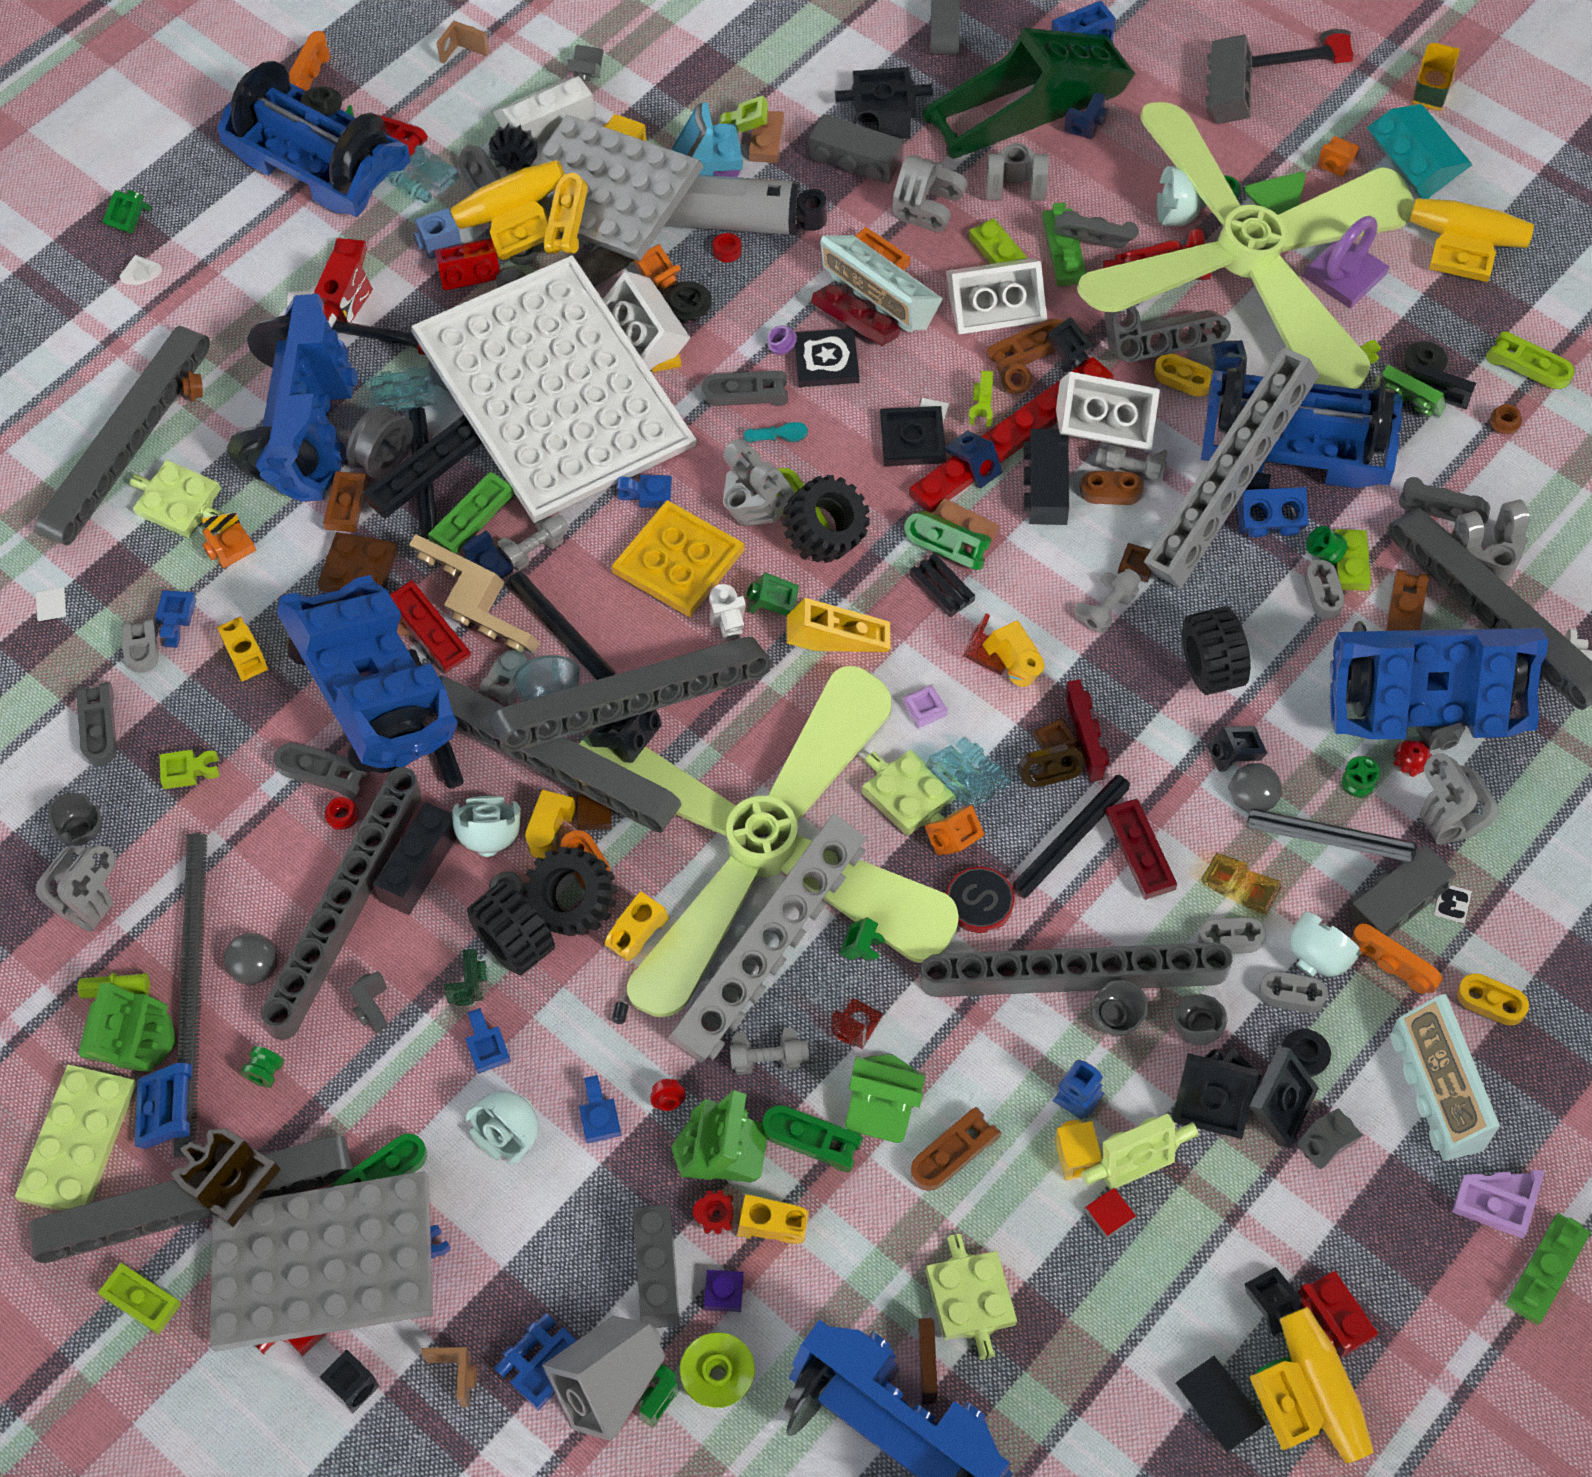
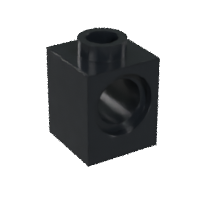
[319,1349,380,1414]

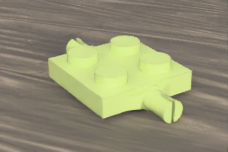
[130,460,225,538]
[861,749,957,836]
[1081,1113,1199,1190]
[925,1234,1017,1360]

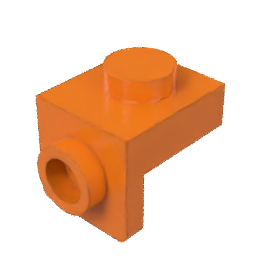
[633,244,681,290]

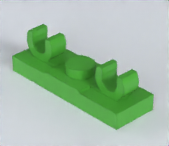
[1042,202,1086,287]
[428,471,515,554]
[1505,1212,1591,1326]

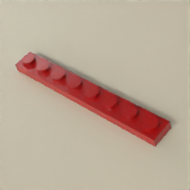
[909,357,1114,513]

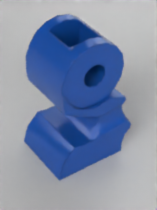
[1052,1060,1105,1120]

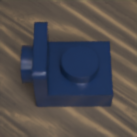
[1211,340,1247,374]
[462,531,513,579]

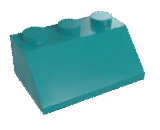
[1367,104,1472,199]

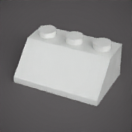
[493,76,595,144]
[946,258,1047,334]
[603,271,690,370]
[1056,372,1160,451]

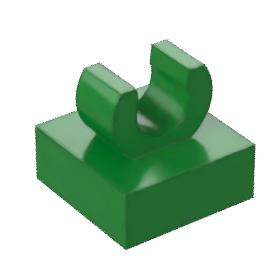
[839,917,885,961]

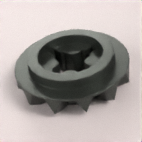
[664,281,712,323]

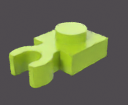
[159,750,220,789]

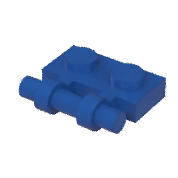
[493,1313,577,1411]

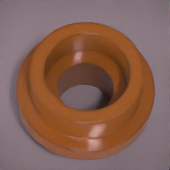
[1001,363,1032,394]
[182,371,203,402]
[1490,404,1522,434]

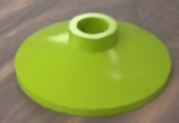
[680,1332,755,1408]

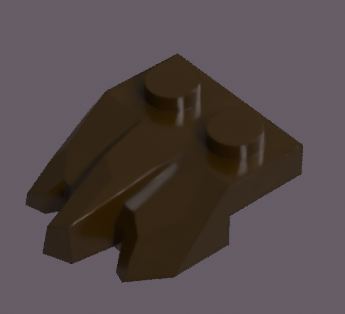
[170,1129,281,1227]

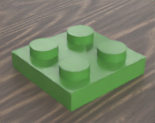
[1382,365,1446,418]

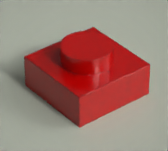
[333,238,367,266]

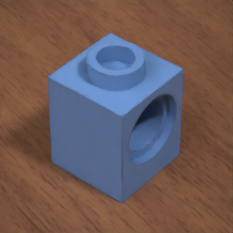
[413,208,462,260]

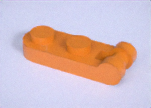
[289,31,331,91]
[1351,923,1443,994]

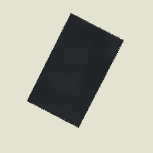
[1175,1355,1266,1453]

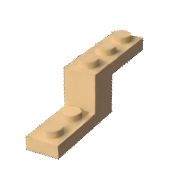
[409,534,540,654]

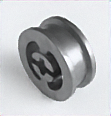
[346,405,414,479]

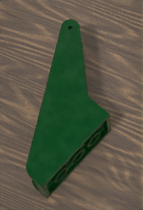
[922,28,1135,159]

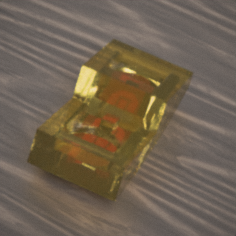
[1201,852,1282,915]

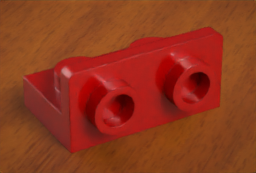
[434,238,500,290]
[1298,1270,1378,1359]

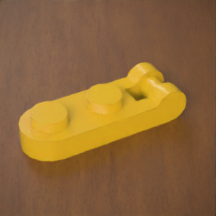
[544,173,588,254]

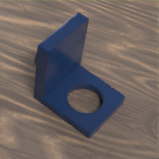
[945,431,1003,489]

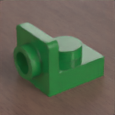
[102,189,152,235]
[746,572,799,617]
[638,1363,679,1428]

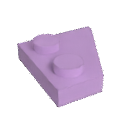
[1452,1170,1545,1239]

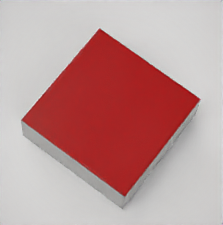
[1084,1187,1136,1240]

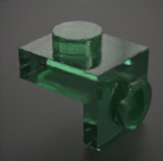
[444,949,488,1006]

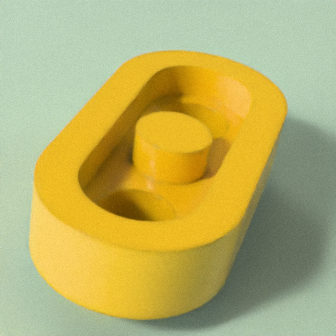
[1154,353,1213,396]
[1457,973,1529,1026]

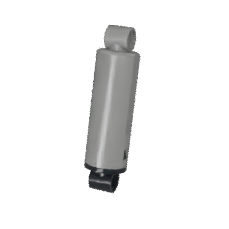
[664,175,827,236]

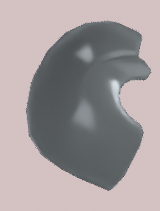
[1228,763,1282,813]
[48,793,102,846]
[224,933,277,985]
[1091,980,1148,1036]
[1172,994,1228,1046]

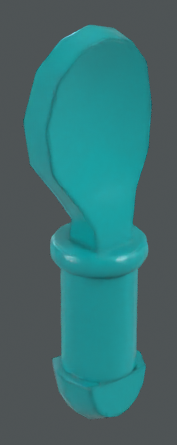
[743,422,808,443]

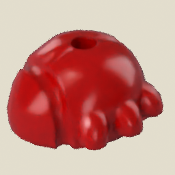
[1393,740,1432,777]
[692,1190,734,1235]

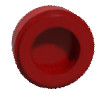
[712,233,742,263]

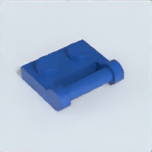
[134,1063,193,1149]

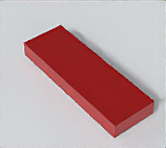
[390,580,471,674]

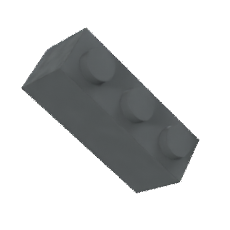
[1206,34,1252,124]
[809,114,903,184]
[1347,845,1456,937]
[633,1205,680,1328]

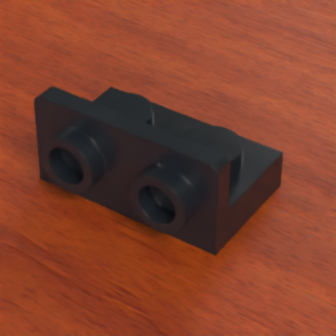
[588,710,662,763]

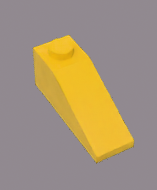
[787,598,891,652]

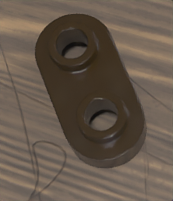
[1018,744,1085,788]

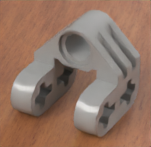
[986,143,1048,201]
[893,155,968,232]
[723,439,795,526]
[1451,499,1529,584]
[1420,753,1499,845]
[36,845,116,932]

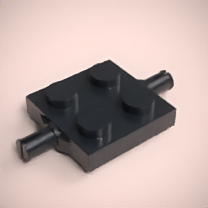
[835,67,932,122]

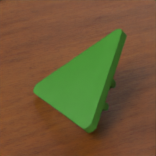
[1244,172,1306,215]

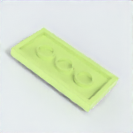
[15,1065,137,1211]

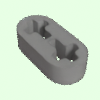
[1305,560,1345,619]
[1198,918,1266,954]
[1259,971,1328,1013]

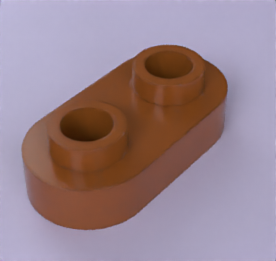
[1080,471,1144,505]

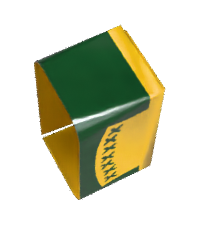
[1412,43,1461,111]

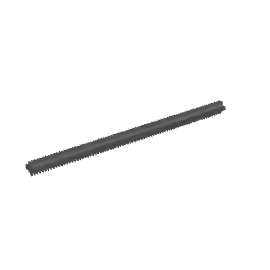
[173,832,208,1158]

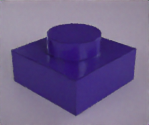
[704,1270,744,1312]

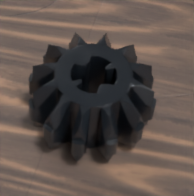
[489,123,538,173]

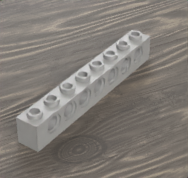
[1144,347,1319,589]
[667,813,867,1063]

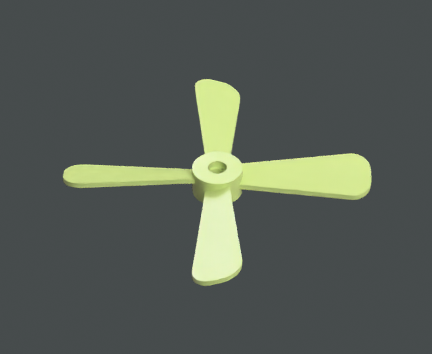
[1077,102,1414,389]
[579,666,958,1017]

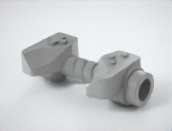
[1095,443,1168,483]
[498,514,569,571]
[1075,569,1141,634]
[730,1028,809,1075]

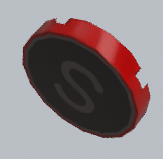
[947,867,1015,934]

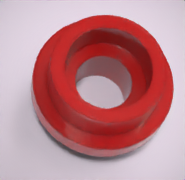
[325,797,359,830]
[650,1079,686,1111]

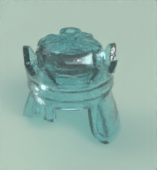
[513,655,580,702]

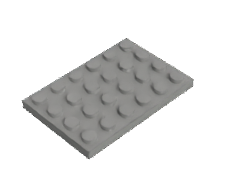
[530,114,704,261]
[210,1171,433,1352]

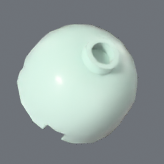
[1157,166,1206,227]
[452,796,521,857]
[1290,911,1362,977]
[466,1090,539,1164]

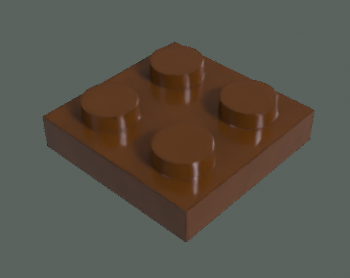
[317,532,398,593]

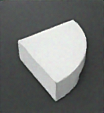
[120,255,163,285]

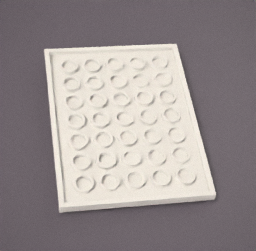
[412,255,697,523]

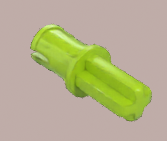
[77,972,150,999]

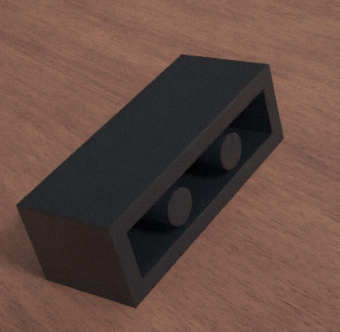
[1023,429,1069,525]
[373,802,457,915]

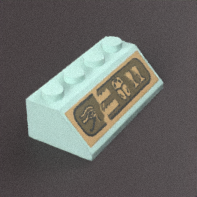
[820,235,943,332]
[1390,994,1500,1161]

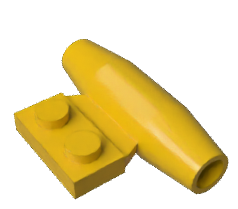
[451,160,566,261]
[1409,198,1534,282]
[1249,1307,1374,1464]

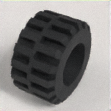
[782,475,870,563]
[1182,606,1251,695]
[523,847,617,936]
[467,881,555,976]

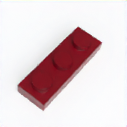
[810,284,901,346]
[1065,679,1109,782]
[1105,798,1177,900]

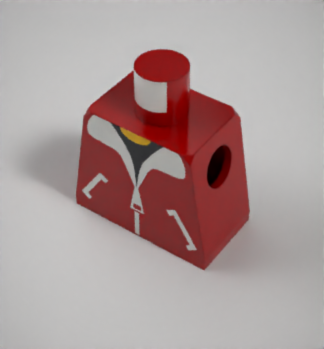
[314,251,373,328]

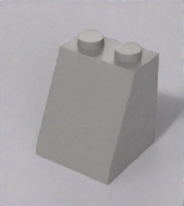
[542,1316,666,1441]

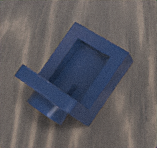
[1065,92,1108,140]

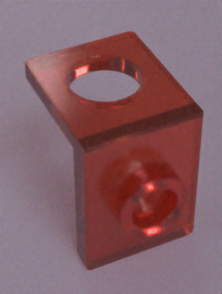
[963,613,1006,675]
[832,998,883,1050]

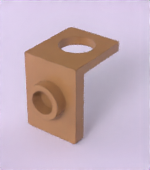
[436,20,490,64]
[421,1347,477,1407]

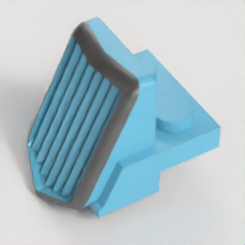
[671,102,743,176]

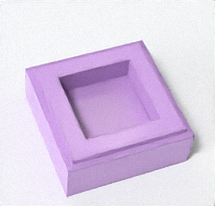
[903,684,948,729]

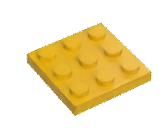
[611,500,745,617]

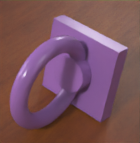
[1303,216,1389,309]

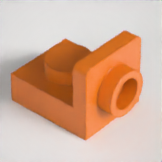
[1317,136,1360,177]
[202,522,257,569]
[925,805,985,856]

